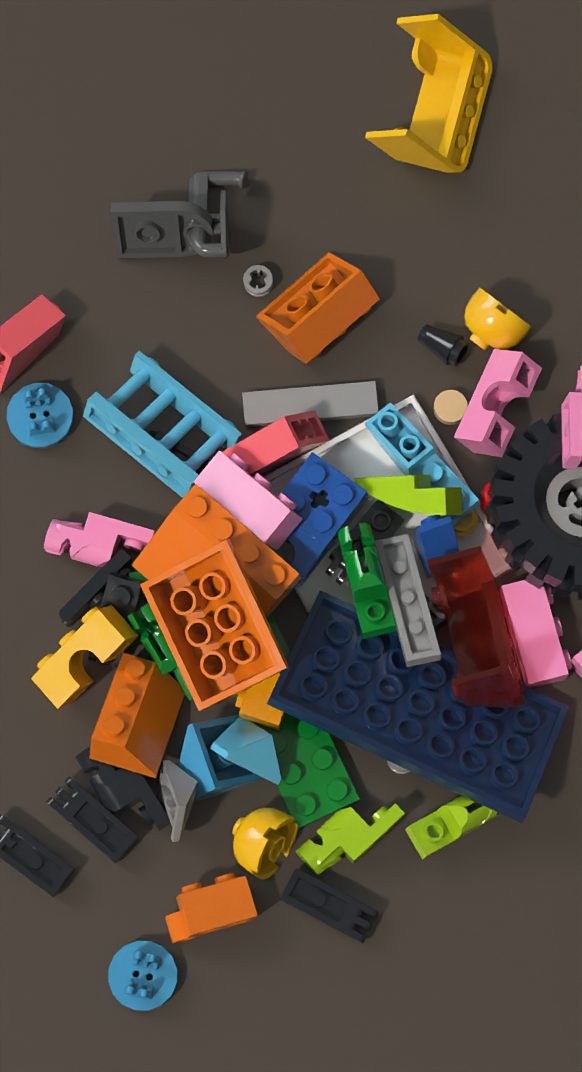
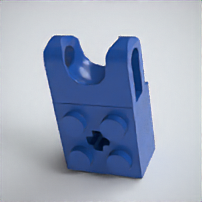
[252,452,370,587]

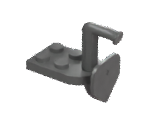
[110,170,248,258]

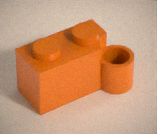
[165,873,258,944]

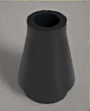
[417,324,469,366]

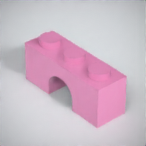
[454,349,542,457]

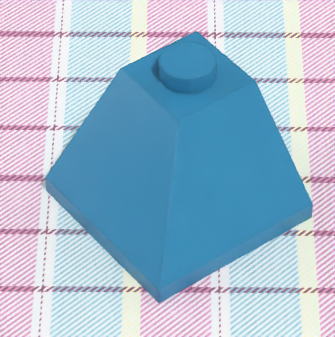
[178,715,263,801]

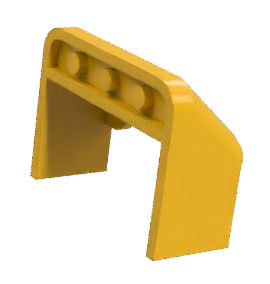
[365,14,492,173]

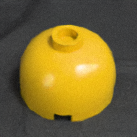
[464,287,531,350]
[232,808,298,880]

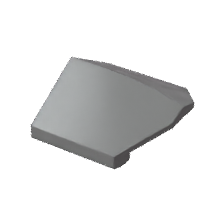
[156,760,198,842]

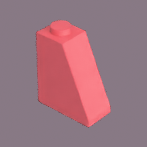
[0,294,66,394]
[223,411,330,477]

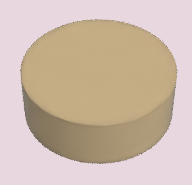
[434,390,468,425]

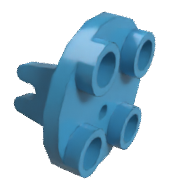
[6,383,73,448]
[108,941,178,1011]

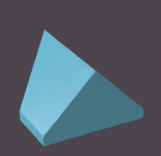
[210,716,281,785]

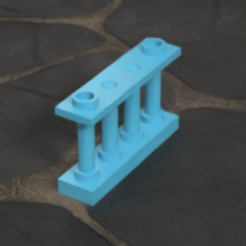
[83,351,242,498]

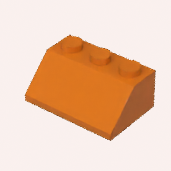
[256,252,380,364]
[89,653,186,778]

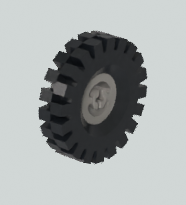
[486,413,582,600]

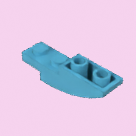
[365,402,480,526]

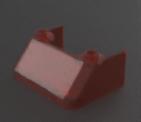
[427,546,526,708]

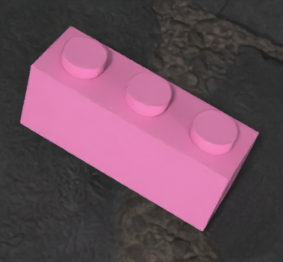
[194,450,303,550]
[499,580,572,688]

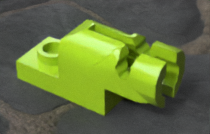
[405,795,501,860]
[296,803,405,876]

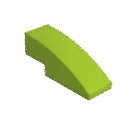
[355,475,463,515]

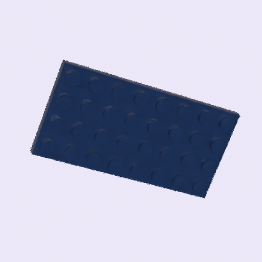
[267,590,569,823]

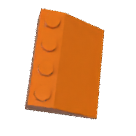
[132,484,302,619]
[140,539,289,711]

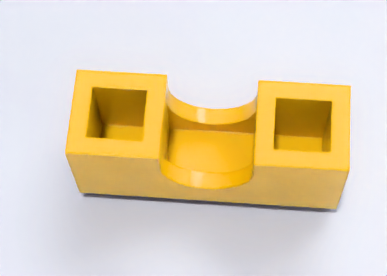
[31,605,139,709]

